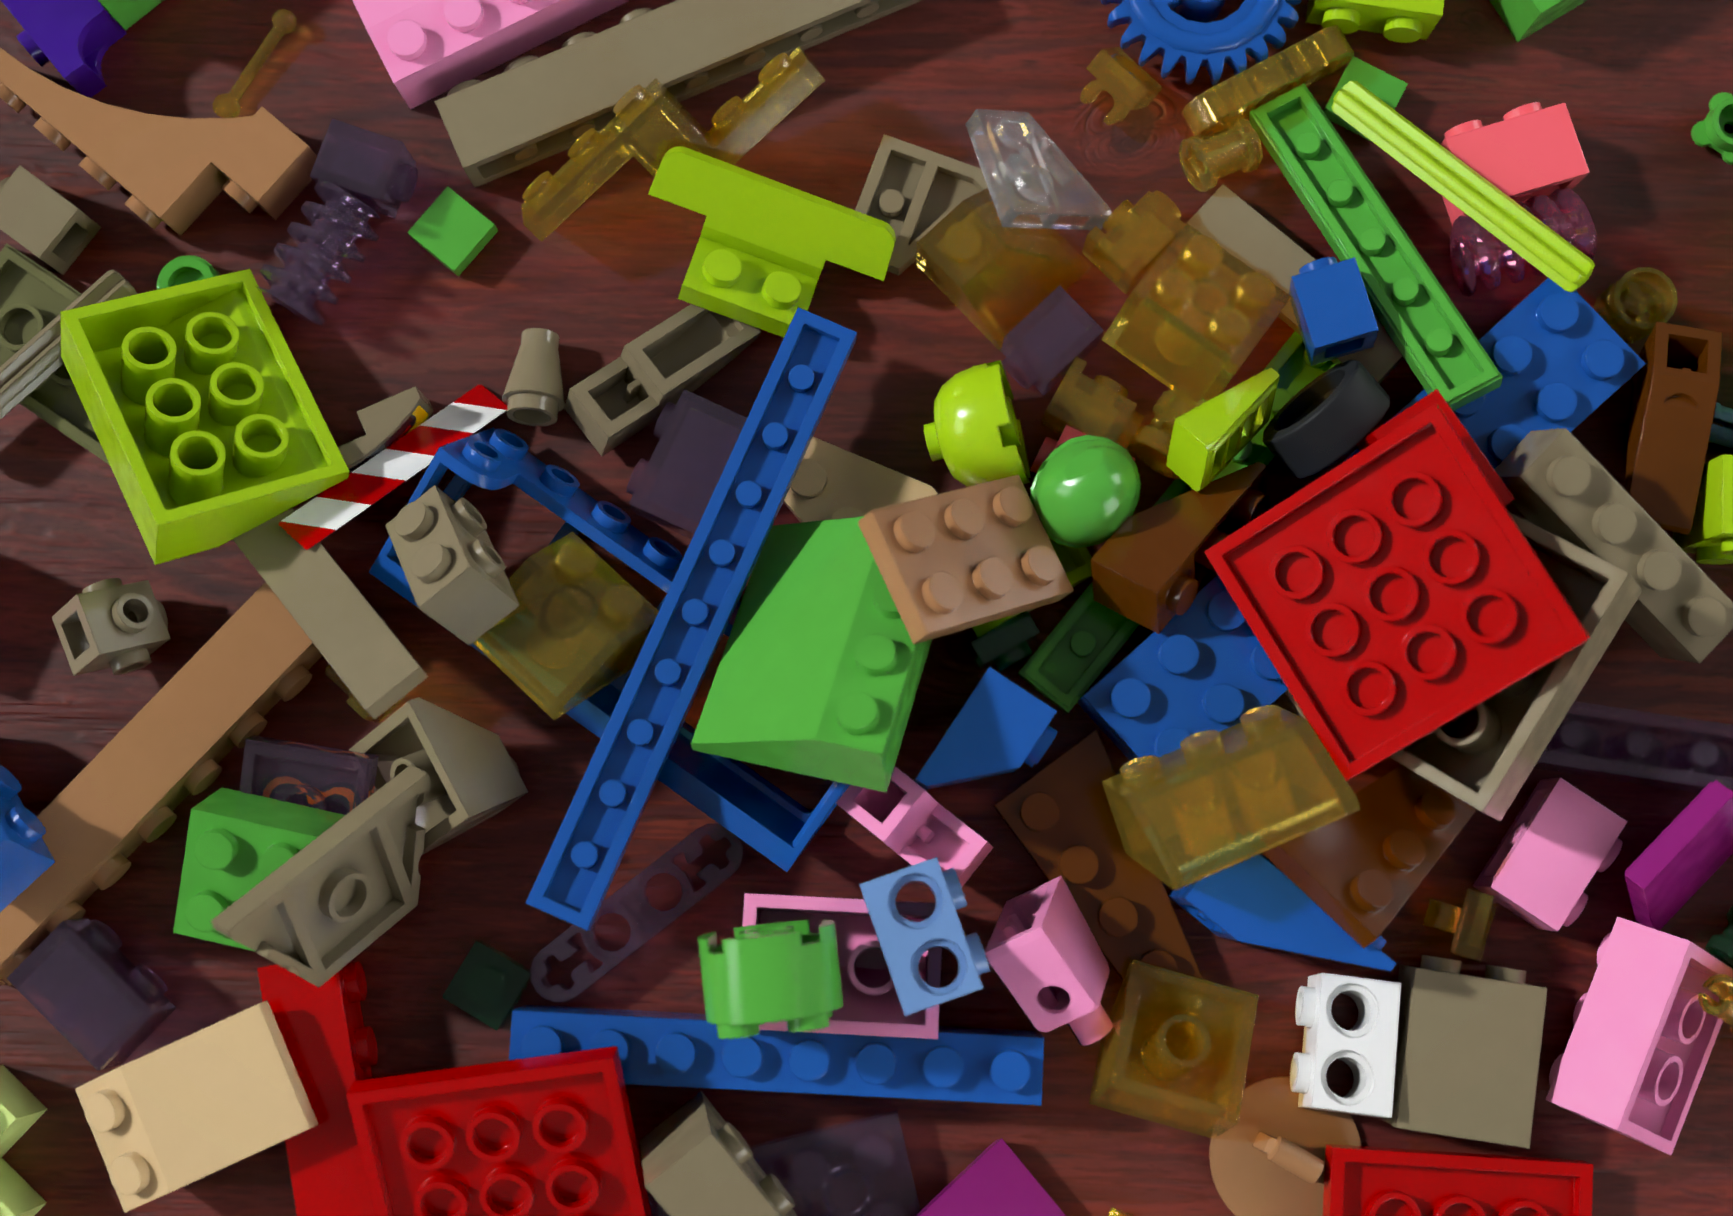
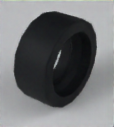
[1263,360,1390,479]

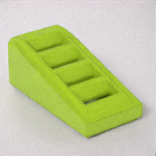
[1166,368,1280,492]

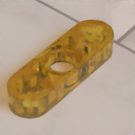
[1182,25,1354,141]

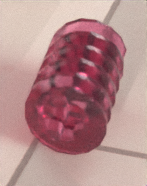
[1449,188,1597,297]

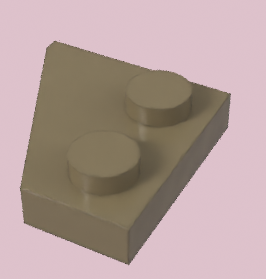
[855,134,997,275]

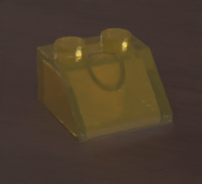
[473,532,659,720]
[1089,960,1259,1138]

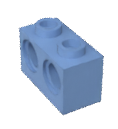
[859,857,990,1016]

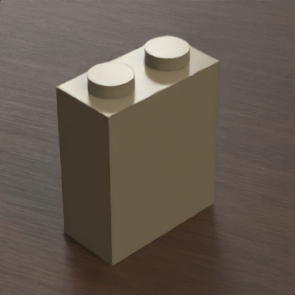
[1381,955,1548,1149]

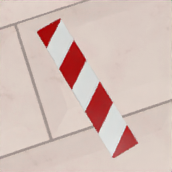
[279,384,507,550]

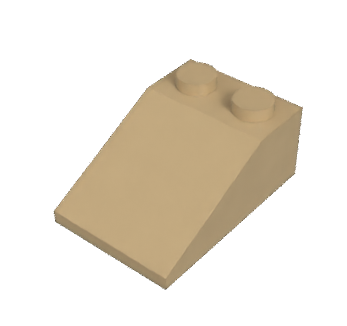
[75,1000,319,1213]

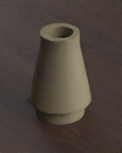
[502,328,565,426]

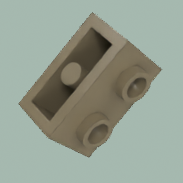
[385,485,519,645]

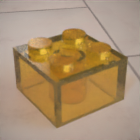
[1101,223,1291,407]

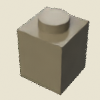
[0,165,101,275]

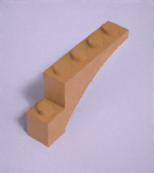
[0,48,324,236]

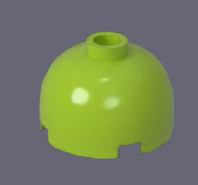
[923,360,1031,487]

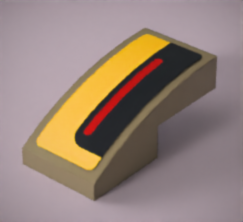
[338,386,433,474]

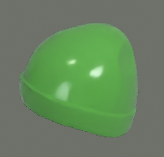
[1030,435,1141,548]

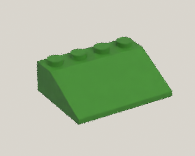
[691,516,932,793]

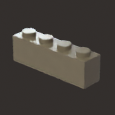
[1494,428,1733,663]

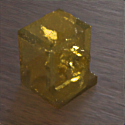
[1081,190,1186,294]
[1041,356,1145,449]

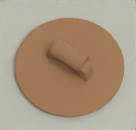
[1209,1076,1361,1216]

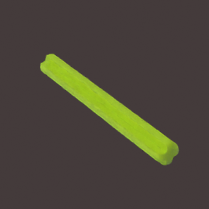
[1331,80,1595,293]

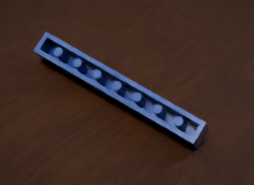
[509,1005,1044,1106]

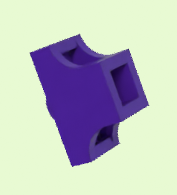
[1,0,127,98]

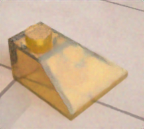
[916,178,1091,352]

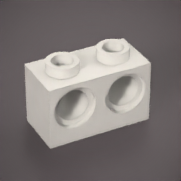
[1290,973,1401,1118]

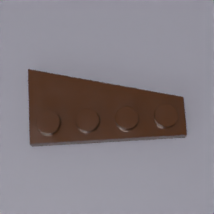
[993,729,1202,1015]
[1263,765,1477,949]

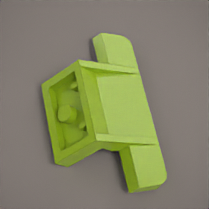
[648,146,896,338]

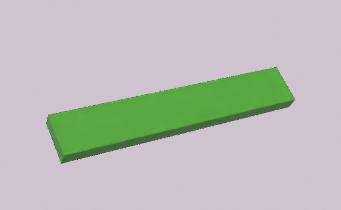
[1249,83,1503,411]

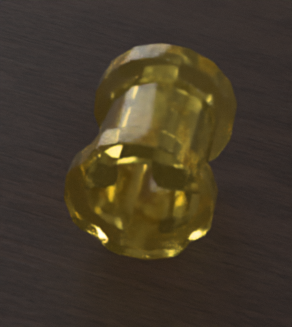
[1179,116,1263,192]

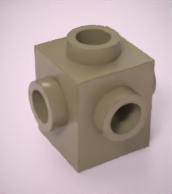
[52,578,171,676]

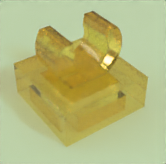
[1080,47,1163,126]
[1424,889,1498,964]

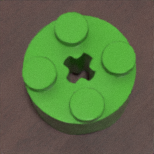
[698,920,844,1039]

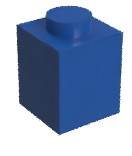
[1289,257,1379,366]

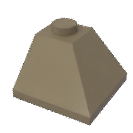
[348,697,528,855]

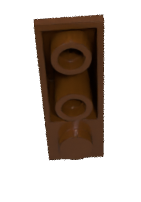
[1625,321,1722,534]
[1090,462,1271,634]

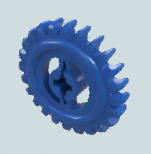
[1100,0,1302,85]

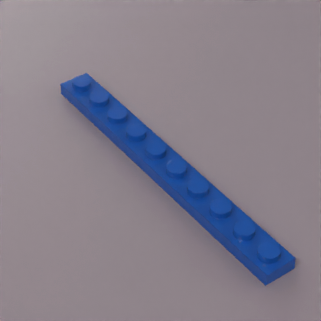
[526,307,857,931]

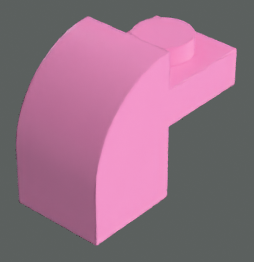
[836,766,993,887]

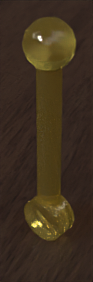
[213,9,297,118]

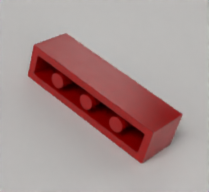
[257,960,378,1216]

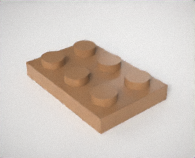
[857,475,1074,645]

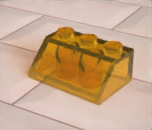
[1102,705,1360,890]

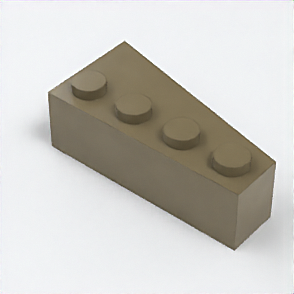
[639,1091,798,1216]

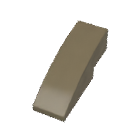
[564,304,761,456]

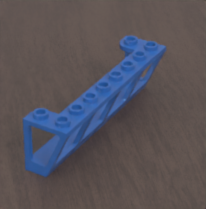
[369,427,850,872]

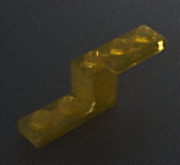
[521,46,825,242]

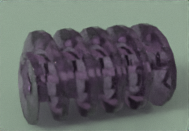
[256,180,381,326]

